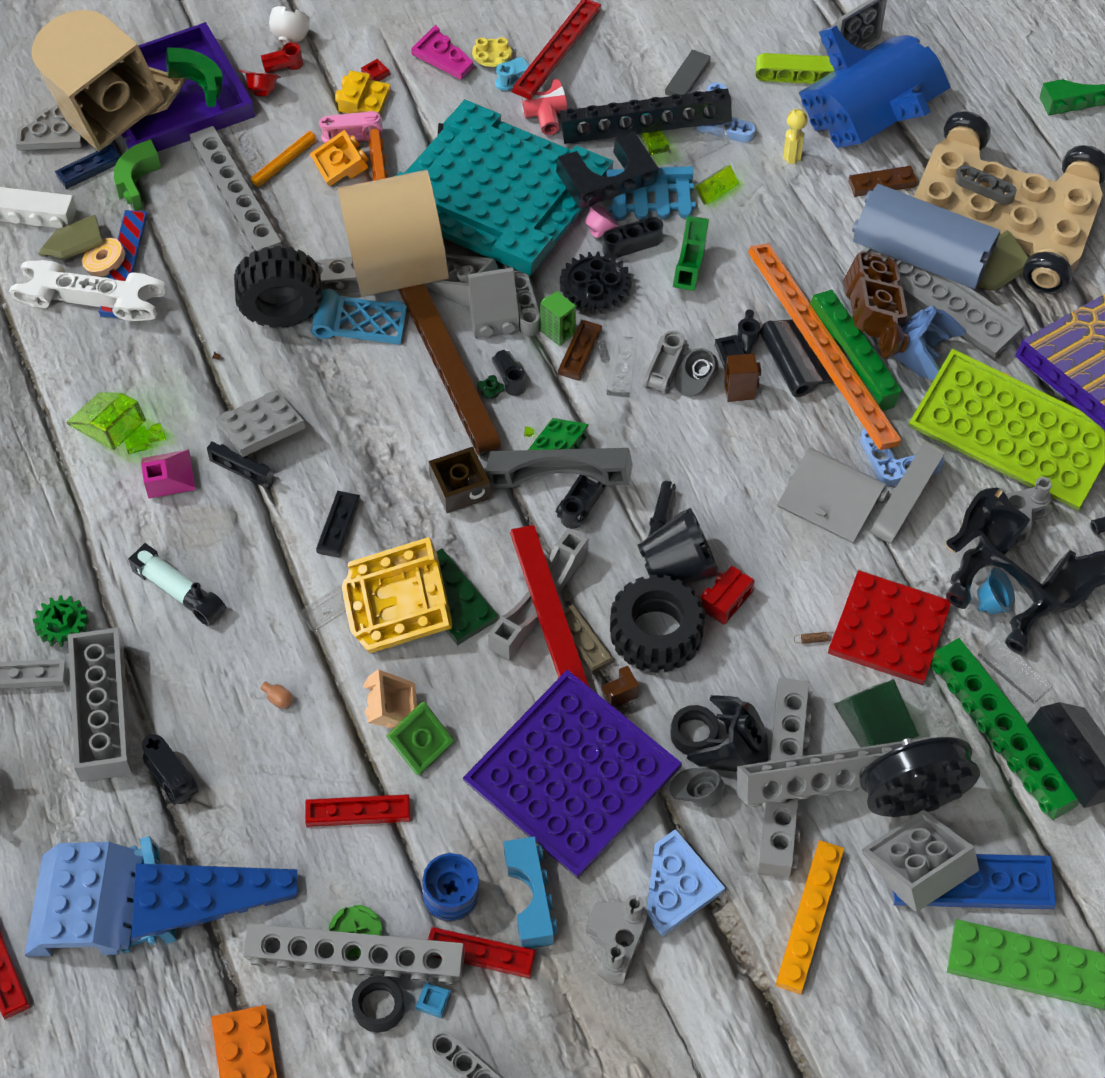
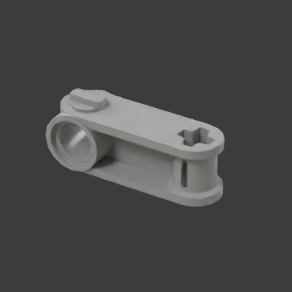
[643,330,689,394]

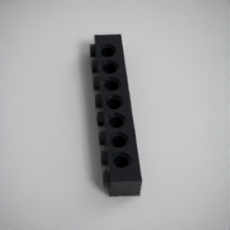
[560,88,732,144]

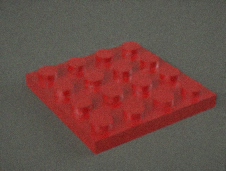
[828,570,951,686]

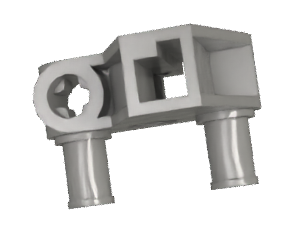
[995,477,1053,548]
[586,895,647,985]

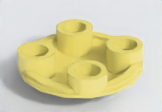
[472,37,513,67]

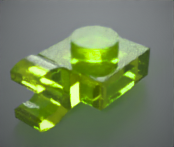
[122,423,166,454]

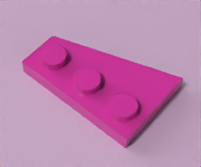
[411,25,473,80]

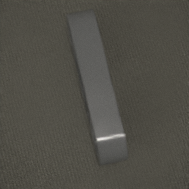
[955,165,1017,205]

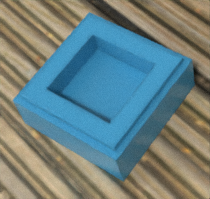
[416,982,451,1019]

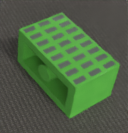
[540,291,576,347]

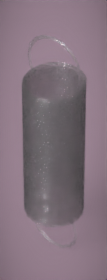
[596,336,610,367]

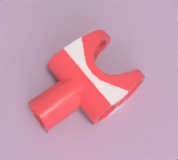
[522,79,567,135]

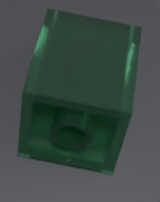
[834,679,919,748]

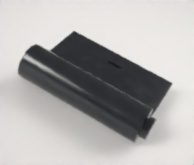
[760,319,834,397]

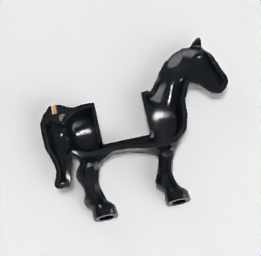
[945,487,1105,655]

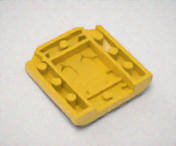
[342,537,452,653]

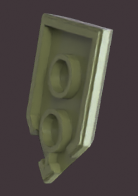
[38,215,104,260]
[977,230,1028,291]

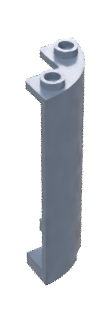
[852,184,1001,289]

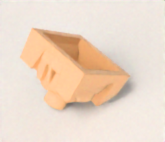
[363,669,417,728]

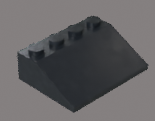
[1027,702,1105,808]

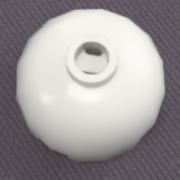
[269,6,310,45]

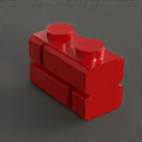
[701,566,755,625]

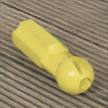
[783,109,808,164]

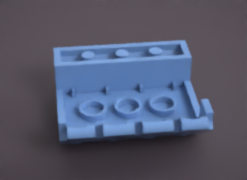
[25,842,143,957]

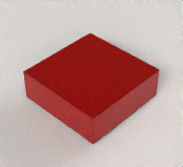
[361,59,390,82]

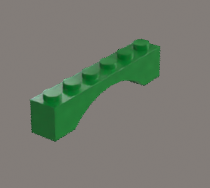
[1039,79,1105,116]
[810,289,902,411]

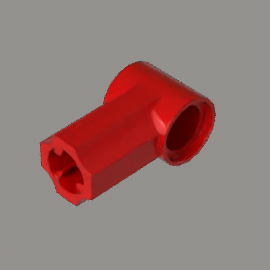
[260,42,304,73]

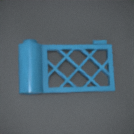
[311,289,407,345]

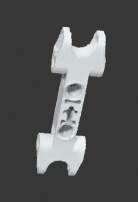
[9,260,168,321]

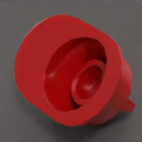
[238,69,281,97]

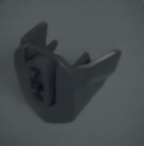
[686,695,769,772]

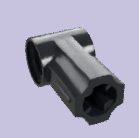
[492,350,525,396]

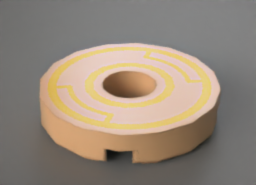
[82,238,125,277]

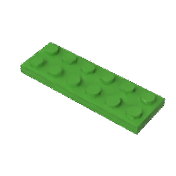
[946,919,1105,1010]

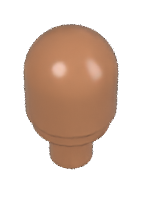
[260,681,293,709]

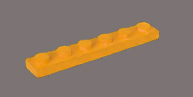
[775,840,844,995]

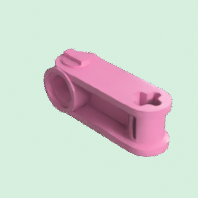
[319,111,383,143]

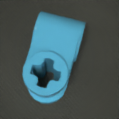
[495,57,530,91]

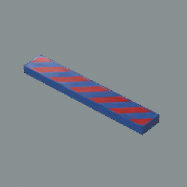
[99,210,148,318]

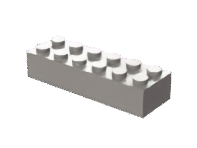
[68,627,132,782]

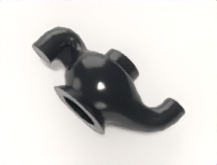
[737,309,760,354]

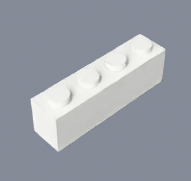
[0,187,77,229]

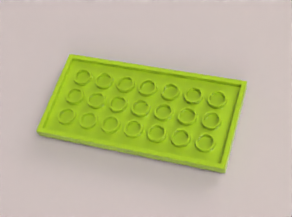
[908,348,1105,511]

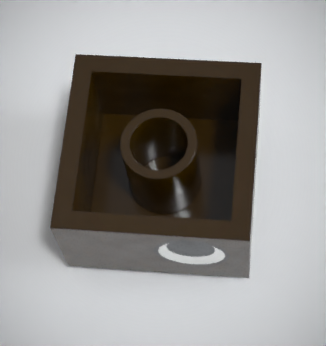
[428,446,491,513]

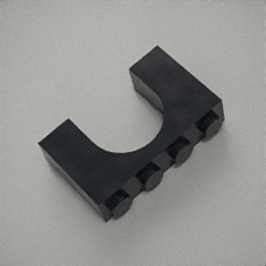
[556,132,659,209]

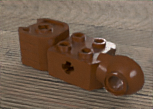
[843,251,909,358]

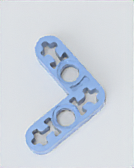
[695,82,755,142]
[860,428,944,486]

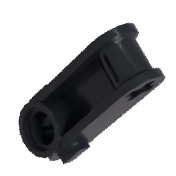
[555,475,607,529]
[142,734,199,805]

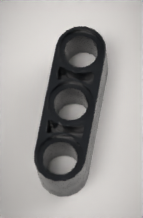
[602,217,663,258]

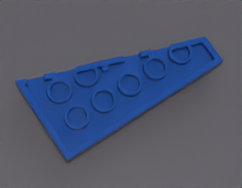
[131,863,297,942]

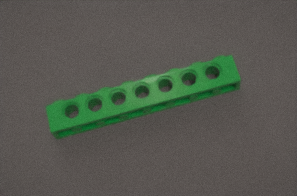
[931,638,1079,820]

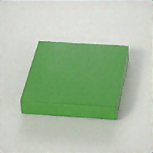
[386,702,455,775]

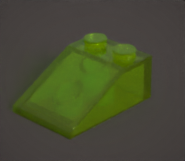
[67,392,146,450]

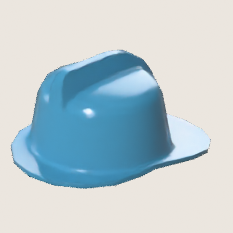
[977,568,1014,614]

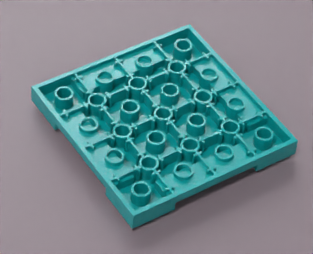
[396,99,614,276]

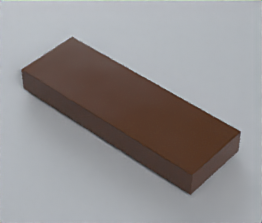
[558,319,602,381]

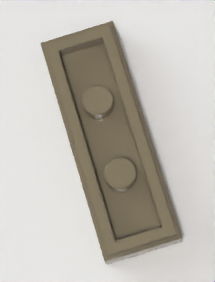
[563,604,613,674]

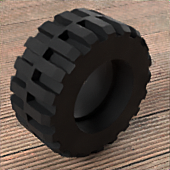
[234,246,322,328]
[610,575,705,673]

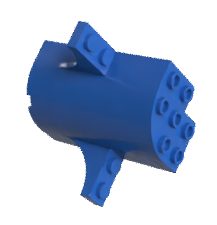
[799,25,951,148]

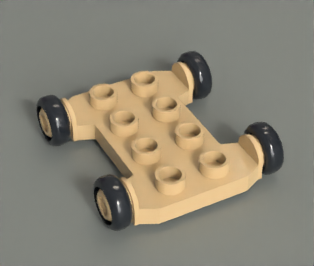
[914,111,1105,294]

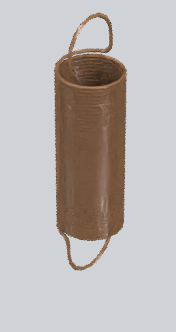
[794,632,833,644]

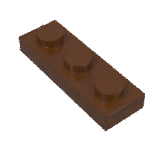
[848,166,917,197]

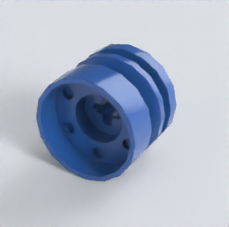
[422,853,479,922]

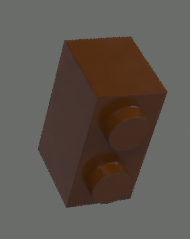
[724,353,761,402]

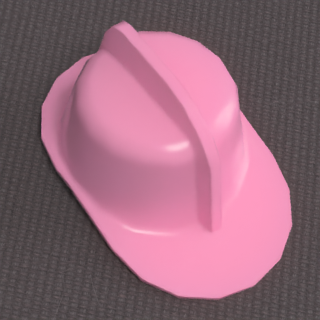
[585,203,620,238]

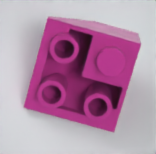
[141,449,196,499]

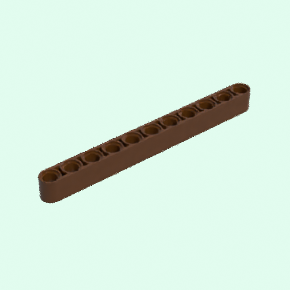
[398,284,501,456]

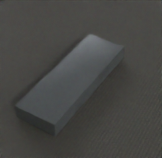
[665,49,711,96]

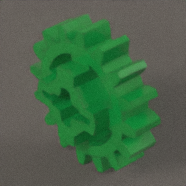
[33,595,89,647]

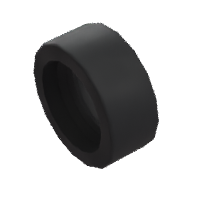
[670,705,719,755]
[351,976,405,1033]

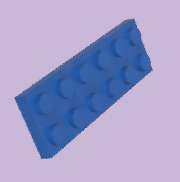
[892,854,1056,909]

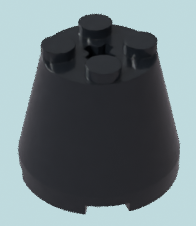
[637,508,720,583]

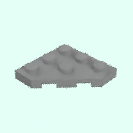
[16,104,82,150]

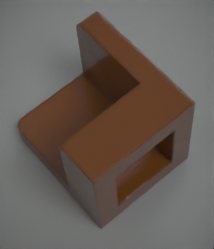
[601,666,639,707]

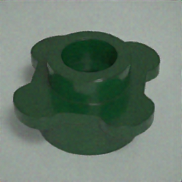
[477,375,504,399]

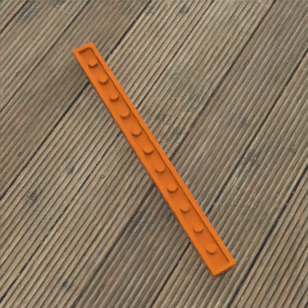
[748,243,902,450]

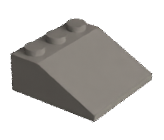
[819,0,887,56]
[862,810,979,912]

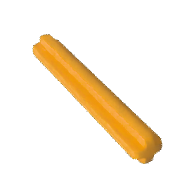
[251,131,317,187]

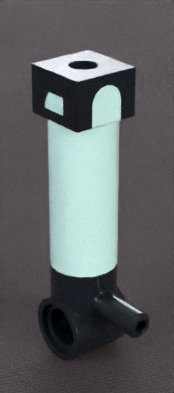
[128,543,226,626]

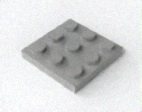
[215,390,306,457]

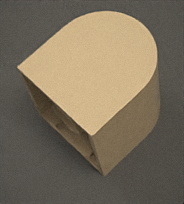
[32,10,165,152]
[337,170,449,297]

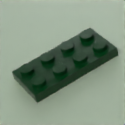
[437,548,498,645]

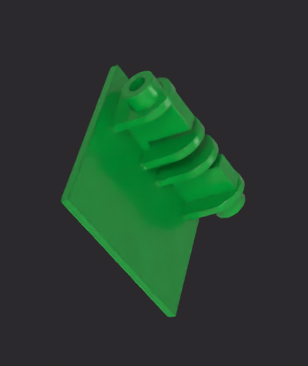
[528,418,589,450]

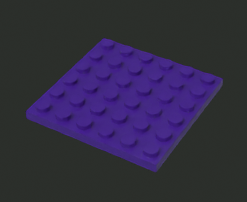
[463,670,682,879]

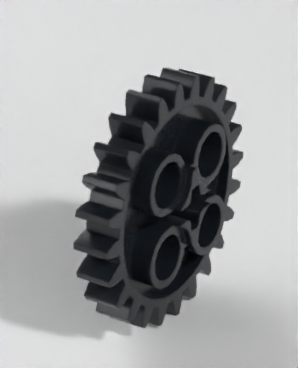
[560,251,632,314]

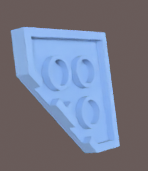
[646,829,725,937]

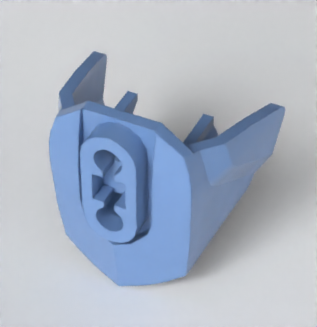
[892,305,966,380]

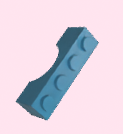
[503,836,558,949]

